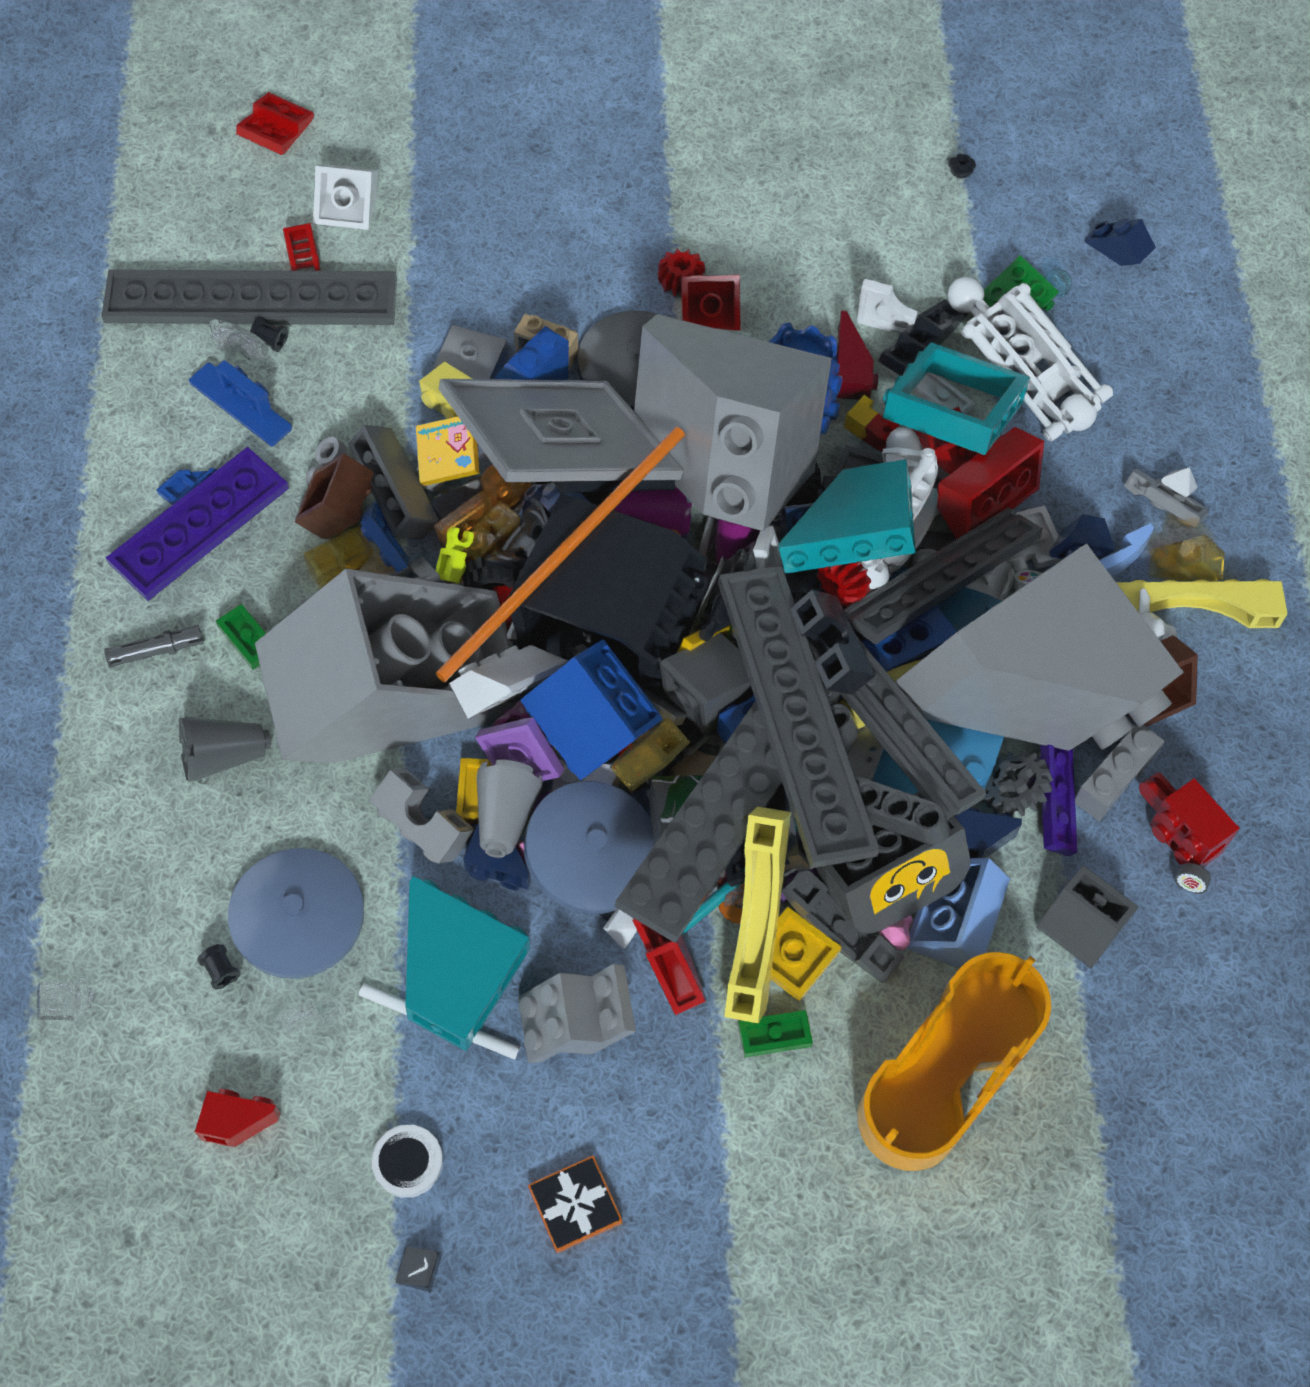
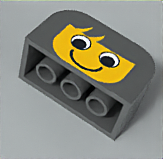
[817,792,970,933]

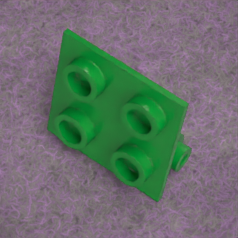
[983,255,1059,312]

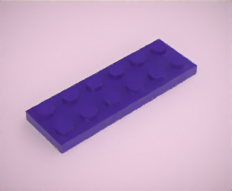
[105,447,289,601]

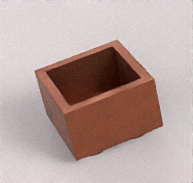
[294,453,374,539]
[1127,635,1198,727]

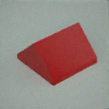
[681,274,741,334]

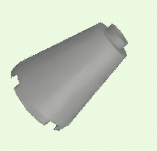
[476,759,543,858]

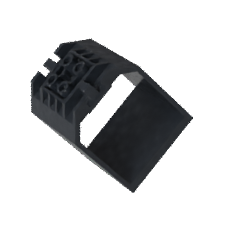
[507,493,709,696]

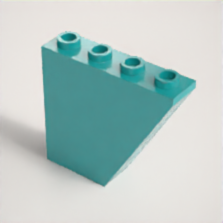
[779,459,915,574]
[405,876,530,1052]

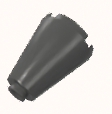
[179,716,271,781]

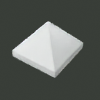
[1161,467,1197,497]
[603,909,637,949]

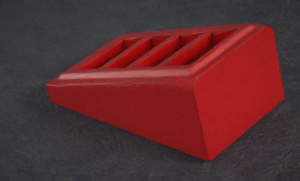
[282,223,321,271]

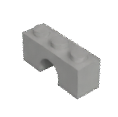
[1075,724,1165,822]
[369,768,475,864]

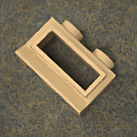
[514,314,579,369]

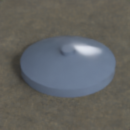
[524,781,653,914]
[228,848,364,979]

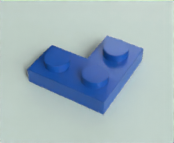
[360,501,409,573]

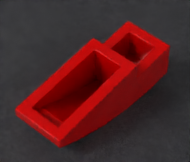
[632,918,706,1015]

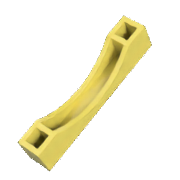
[1116,579,1287,628]
[724,807,791,1023]

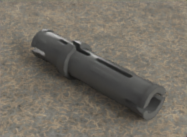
[104,625,204,668]

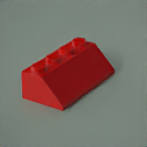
[937,427,1045,539]

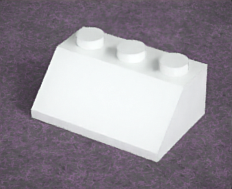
[449,645,568,718]

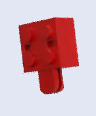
[1139,772,1240,867]

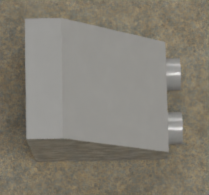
[634,314,832,531]
[895,543,1184,751]
[255,569,526,763]

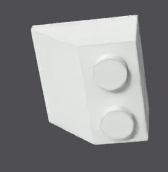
[313,164,379,230]

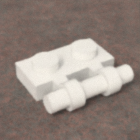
[1008,505,1063,573]

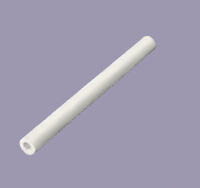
[359,983,521,1060]

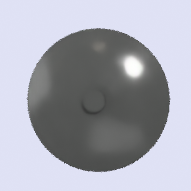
[578,310,657,411]

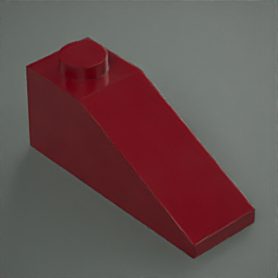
[837,310,879,400]

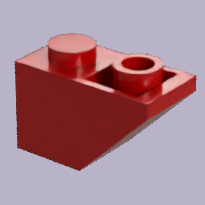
[194,1089,281,1148]

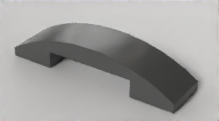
[782,870,904,983]

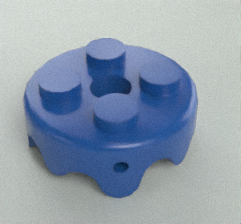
[768,322,837,363]

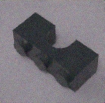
[790,589,875,695]

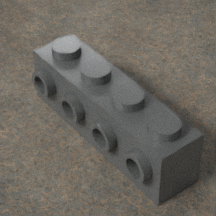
[348,424,439,540]

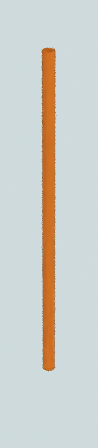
[435,427,685,682]

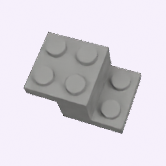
[518,964,636,1063]

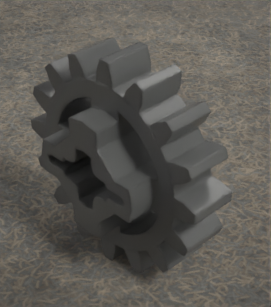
[984,750,1053,817]

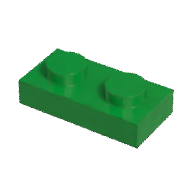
[215,604,266,670]
[738,1010,813,1058]

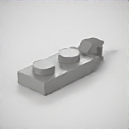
[1124,469,1209,528]

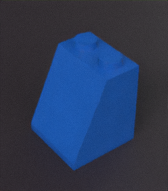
[494,326,569,380]

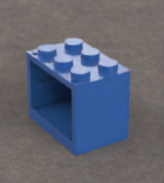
[520,639,663,781]

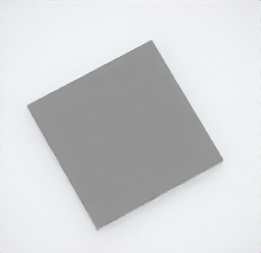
[438,379,683,482]

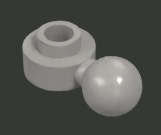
[306,437,347,486]

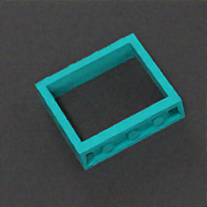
[883,342,1031,455]

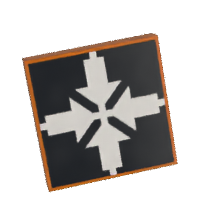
[528,1156,623,1254]

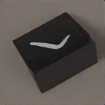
[396,1247,442,1293]

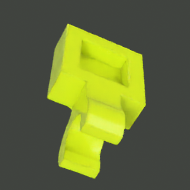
[435,527,474,584]

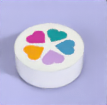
[1013,570,1042,591]

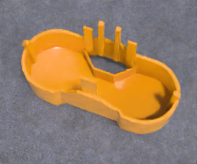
[857,952,1051,1171]

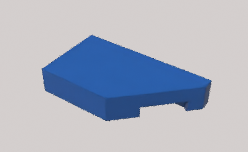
[156,468,217,505]

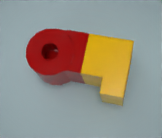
[844,395,900,452]

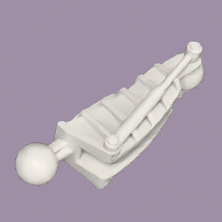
[947,276,1113,442]
[861,426,940,596]

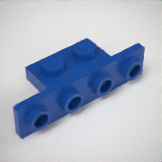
[189,360,292,447]

